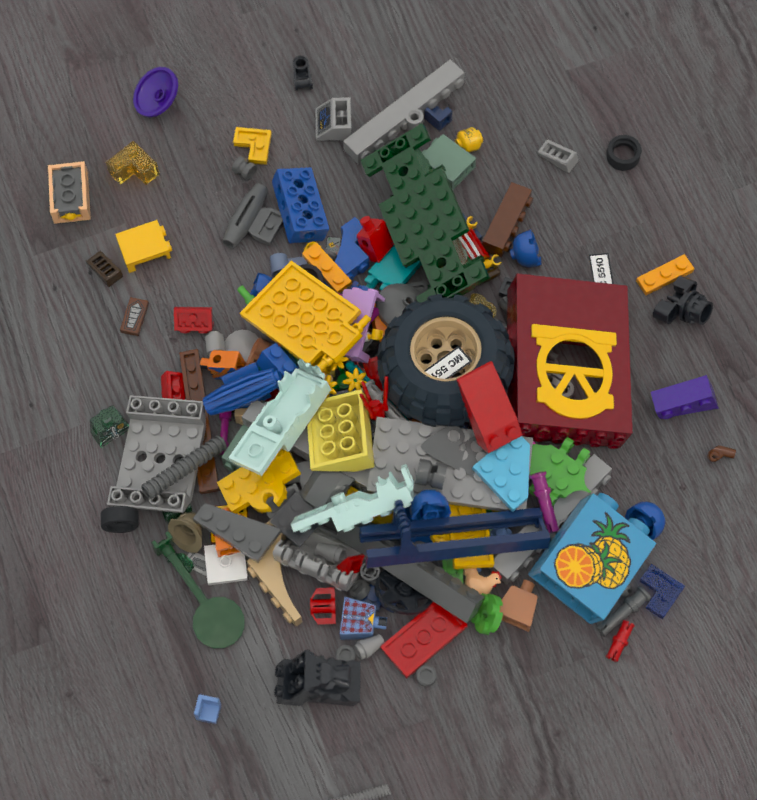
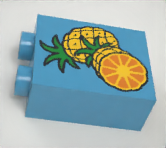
[528,493,656,624]

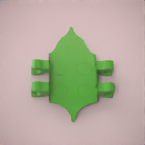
[529,437,591,506]

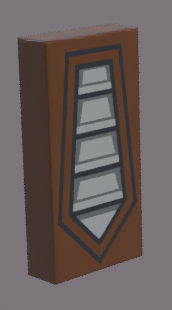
[120,297,149,336]

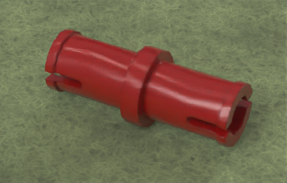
[606,620,635,662]

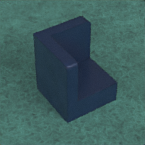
[424,106,452,131]

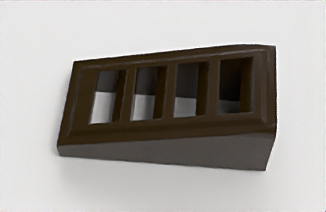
[86,250,123,288]

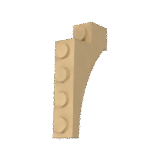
[247,520,302,627]

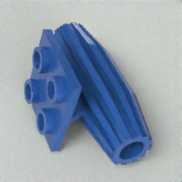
[203,362,282,415]

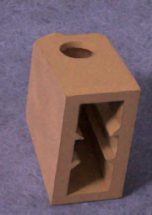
[500,580,538,632]

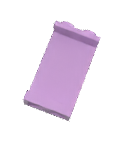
[342,287,385,363]

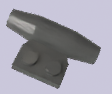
[222,183,283,249]

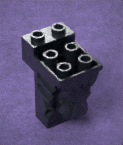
[274,650,361,706]

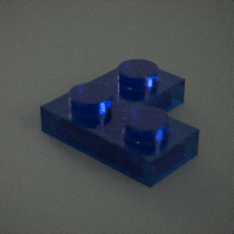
[640,564,685,620]

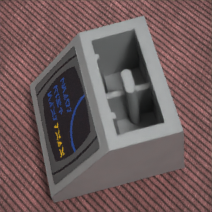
[315,97,352,141]

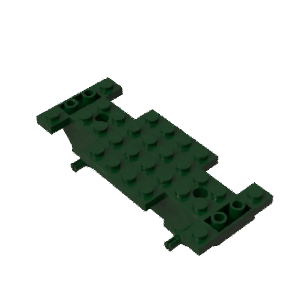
[361,123,490,303]

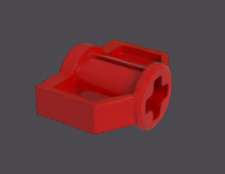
[310,587,336,625]

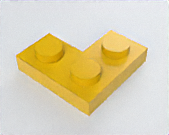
[233,127,272,165]

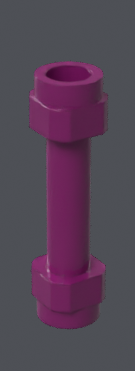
[219,411,232,455]

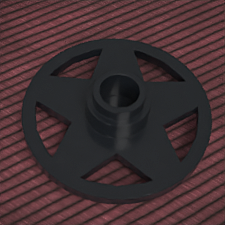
[374,570,433,615]

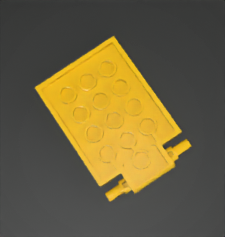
[240,261,371,372]

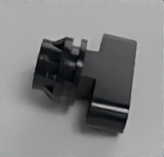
[653,275,713,325]

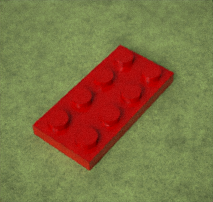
[380,602,468,679]

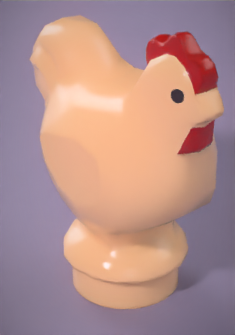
[464,568,502,594]

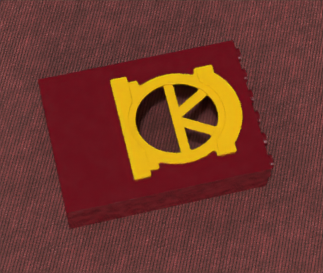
[507,273,633,449]

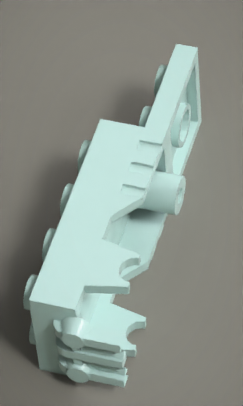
[228,359,331,476]
[291,464,414,533]

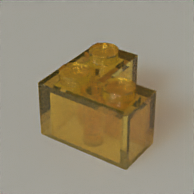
[106,141,159,185]

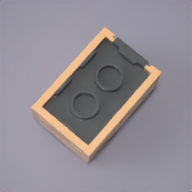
[48,162,91,224]

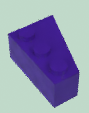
[651,375,719,419]

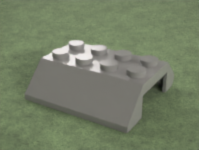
[273,525,367,592]

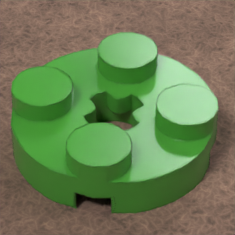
[471,593,503,635]

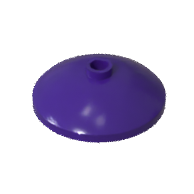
[133,67,178,117]

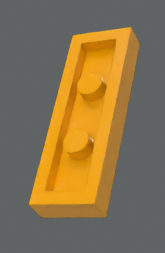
[302,243,352,293]
[636,254,694,295]

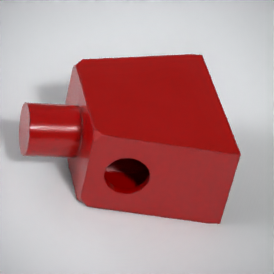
[356,216,394,263]

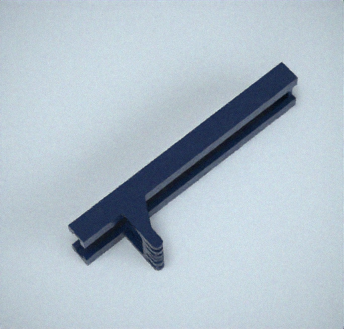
[359,500,551,568]

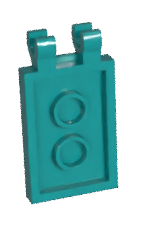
[364,245,422,290]

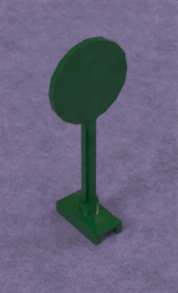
[151,531,245,649]

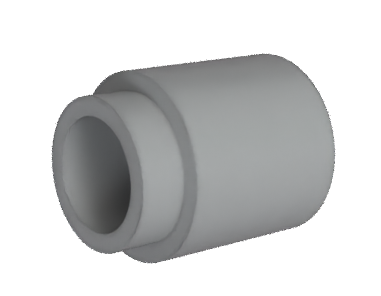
[205,331,226,358]

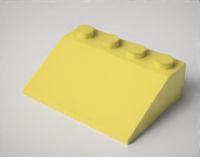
[307,390,375,472]

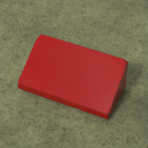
[161,371,185,400]

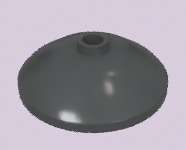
[376,283,422,327]

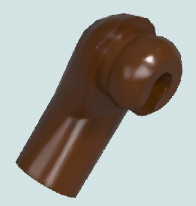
[707,445,736,462]

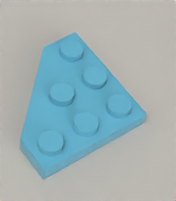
[472,436,530,512]

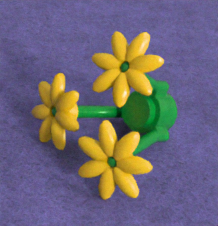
[325,356,367,398]

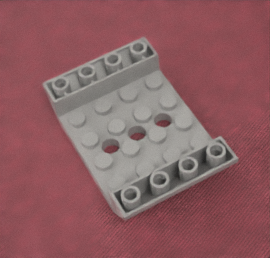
[107,395,206,513]

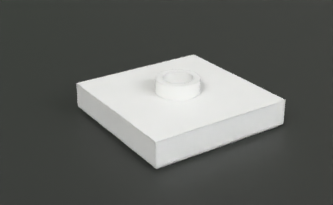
[204,545,248,586]

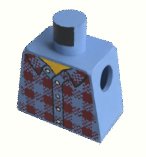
[340,597,387,640]

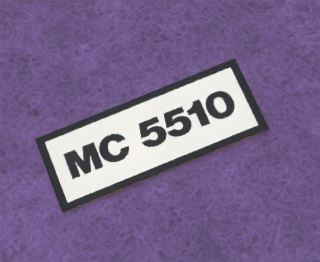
[588,253,614,284]
[424,346,472,379]

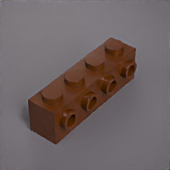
[482,182,533,258]

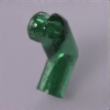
[167,553,194,573]

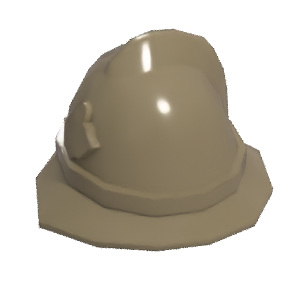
[168,512,202,553]

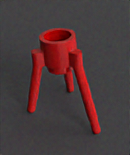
[359,376,389,420]

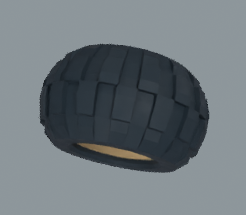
[377,294,514,428]

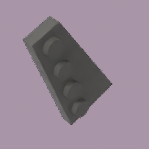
[193,503,281,563]

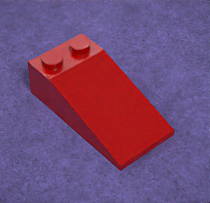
[456,361,522,453]

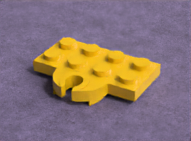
[217,449,301,514]
[430,504,494,569]

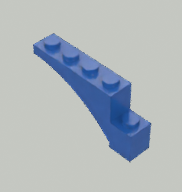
[324,217,369,289]

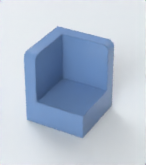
[194,694,221,724]

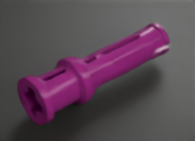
[529,471,559,533]

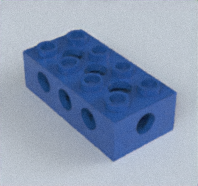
[272,167,329,243]

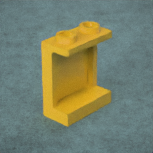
[115,220,172,273]

